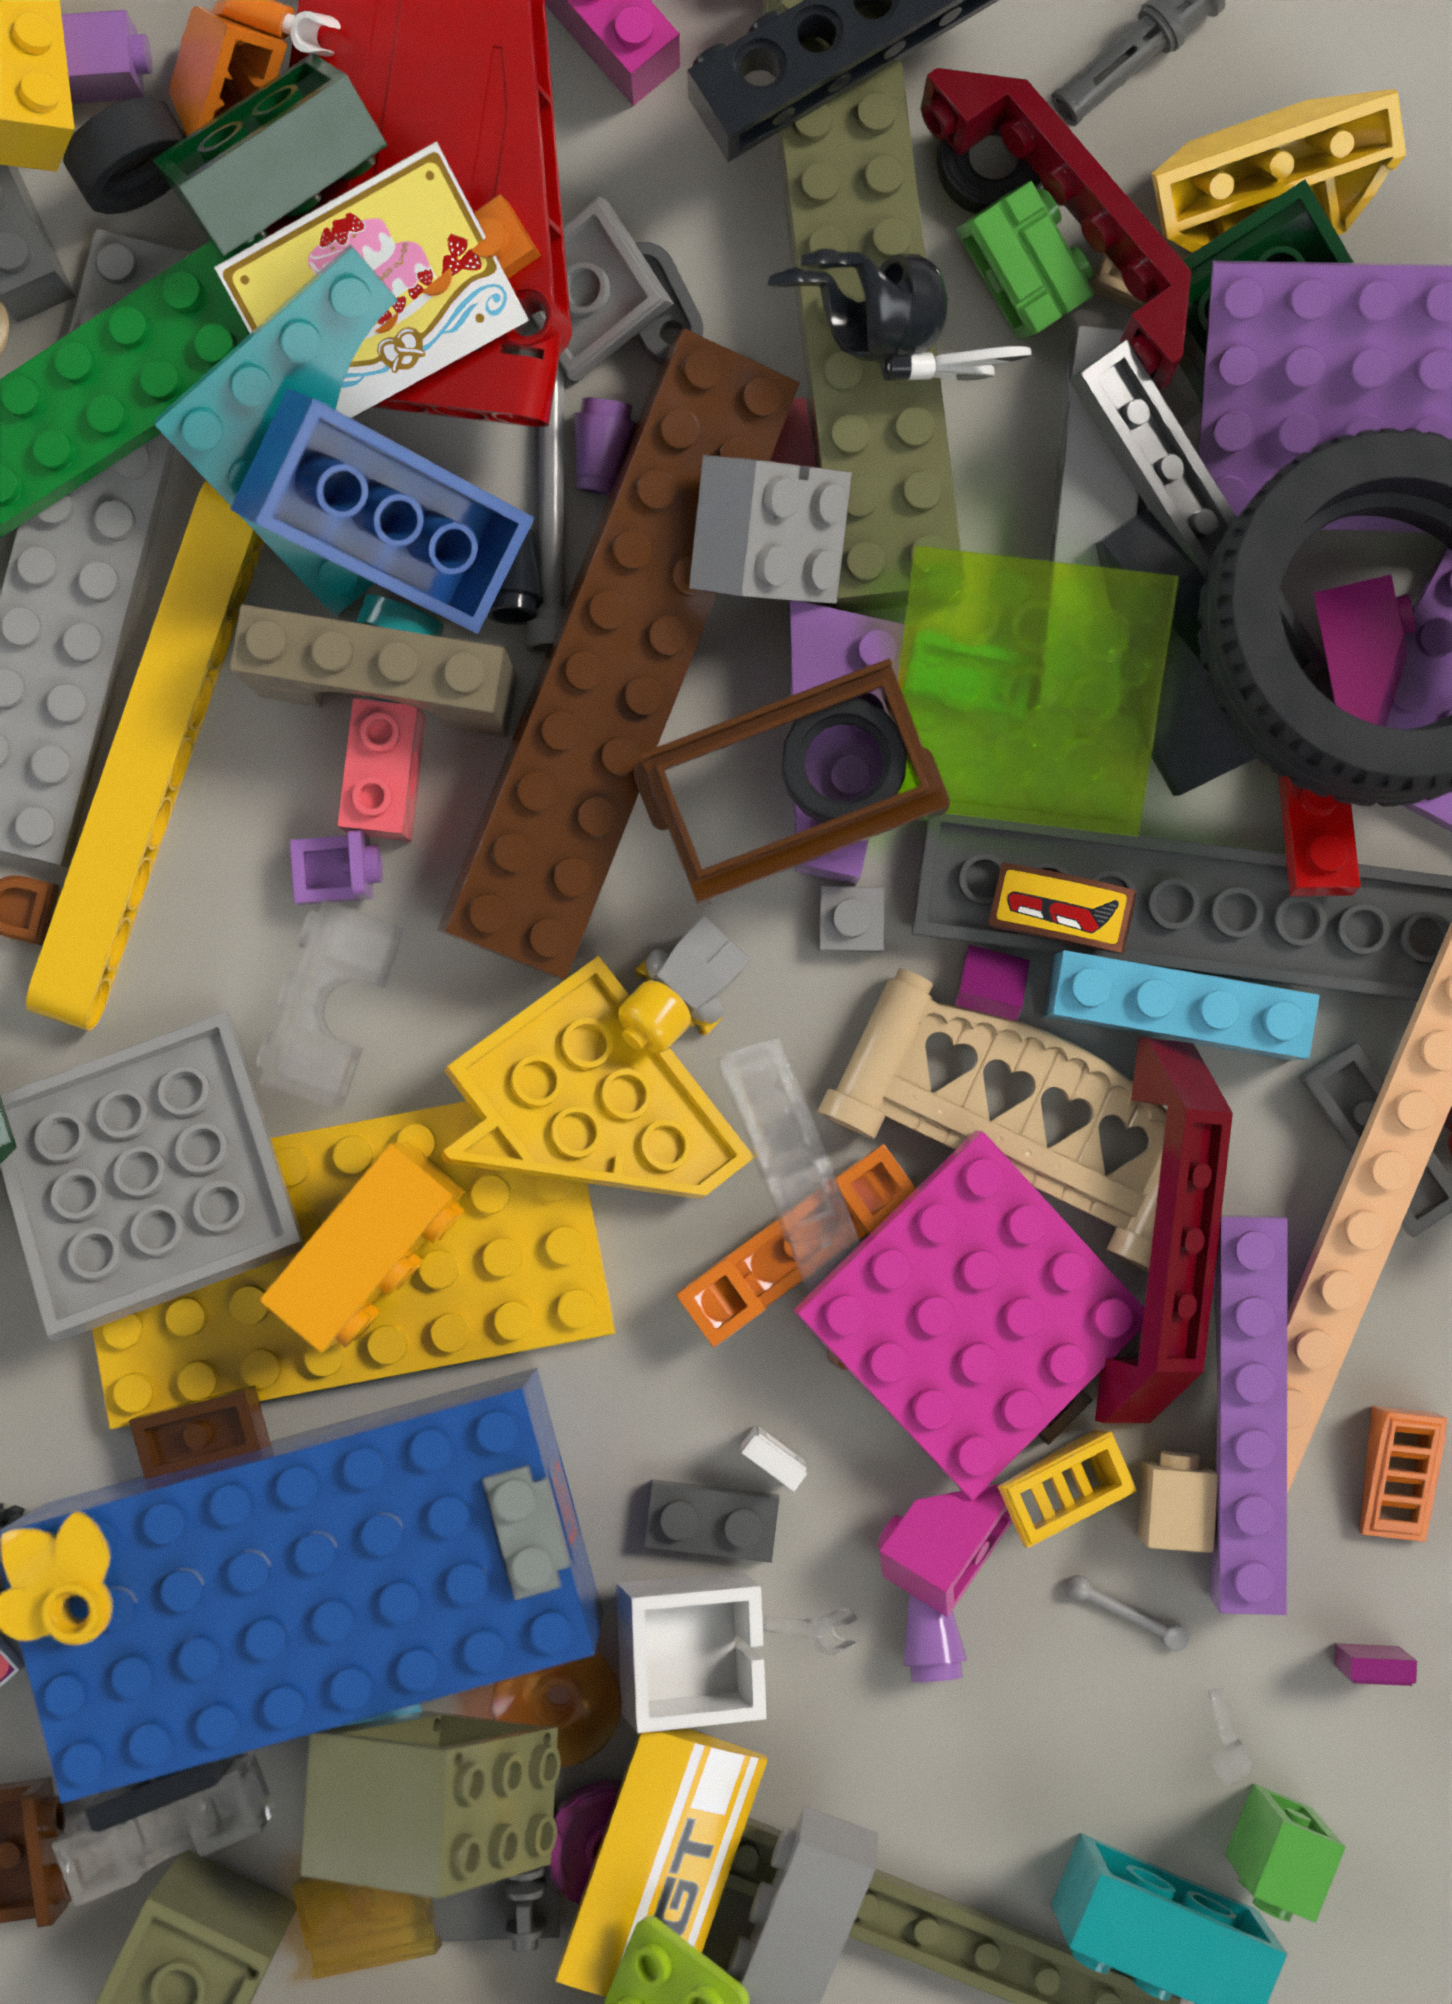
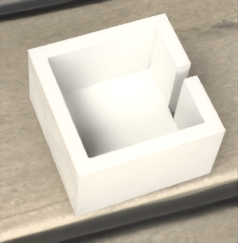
[616,1571,767,1733]

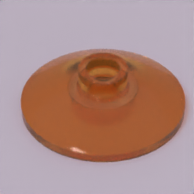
[492,1650,621,1768]

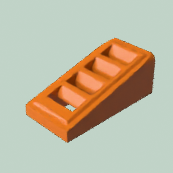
[1359,1405,1447,1542]

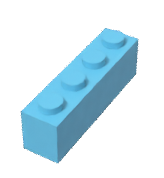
[1043,950,1320,1061]

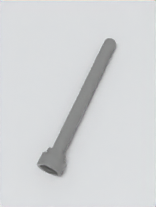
[526,364,564,653]

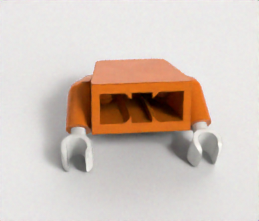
[169,0,341,137]

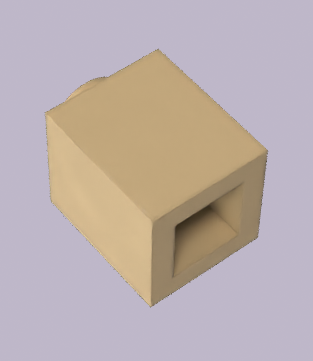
[1137,1451,1218,1553]

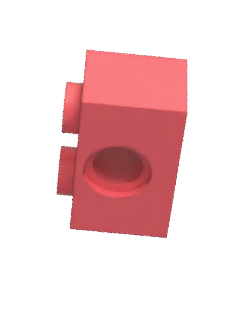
[338,698,427,842]

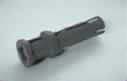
[1051,0,1226,126]

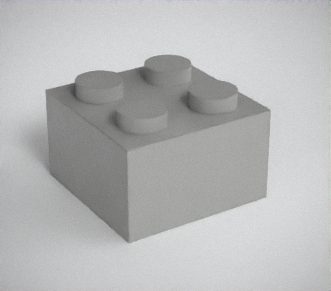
[689,455,852,604]

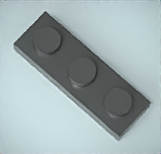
[1300,1042,1452,1238]

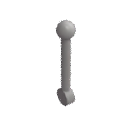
[1066,1575,1189,1652]

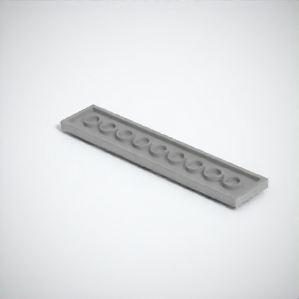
[0,229,192,868]

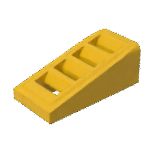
[997,1430,1137,1548]

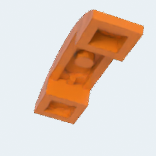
[675,1144,916,1348]

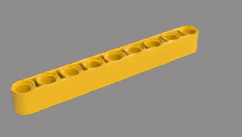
[26,480,265,1031]

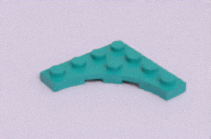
[154,244,397,617]

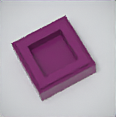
[955,944,1030,1021]
[1334,1643,1417,1686]

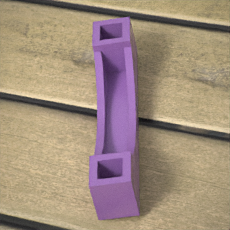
[1210,1215,1287,1615]

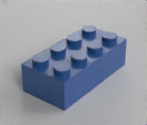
[230,388,535,634]

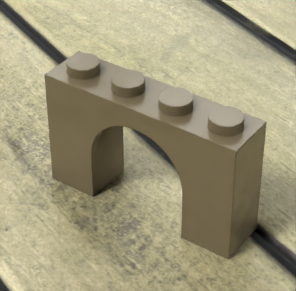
[229,604,518,738]

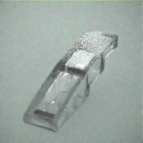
[717,1036,860,1295]

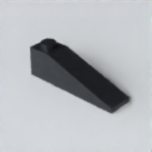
[1095,509,1256,796]

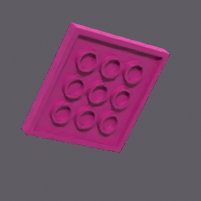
[793,1130,1144,1500]

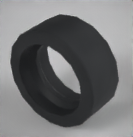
[63,97,186,215]
[782,698,907,823]

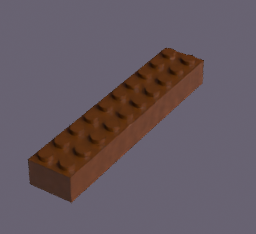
[437,328,800,980]

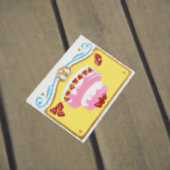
[214,142,529,418]

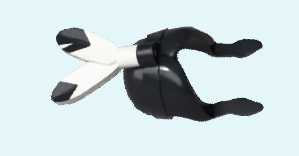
[767,248,1031,381]

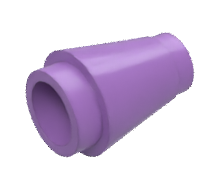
[574,397,636,494]
[903,1594,967,1682]

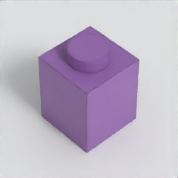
[61,10,152,104]

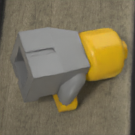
[618,916,751,1053]

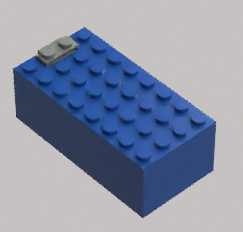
[0,1367,604,1803]

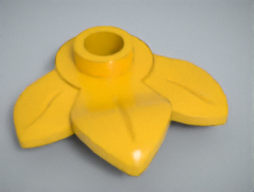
[0,1511,113,1645]

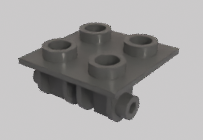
[430,1805,560,1952]

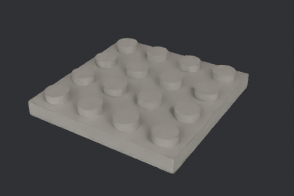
[0,1011,305,1343]

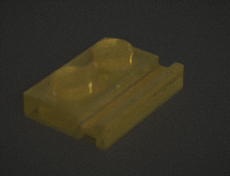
[292,1876,442,1979]

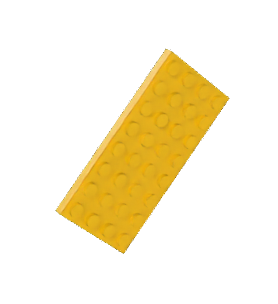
[92,1101,616,1429]

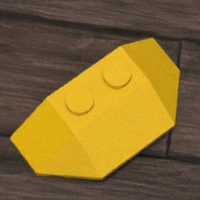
[1151,89,1406,253]

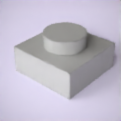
[819,886,884,952]

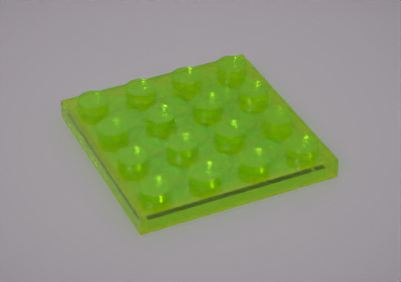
[897,544,1179,837]

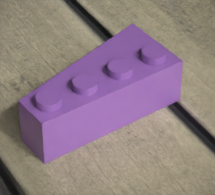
[788,600,916,885]

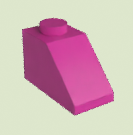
[877,1483,1013,1618]

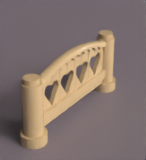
[817,968,1167,1273]

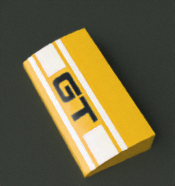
[556,1728,768,1997]

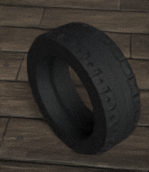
[1197,428,1452,807]

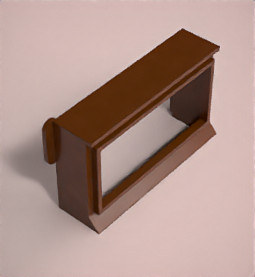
[634,658,950,908]

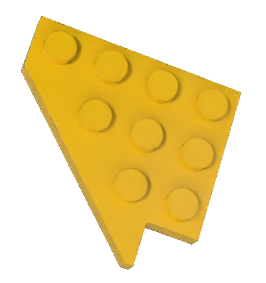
[440,955,755,1199]

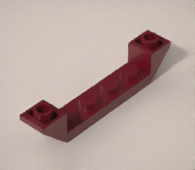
[920,68,1191,392]
[1095,1037,1233,1424]

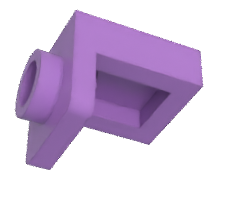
[289,830,383,905]

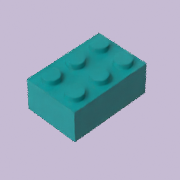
[1051,1833,1288,2004]

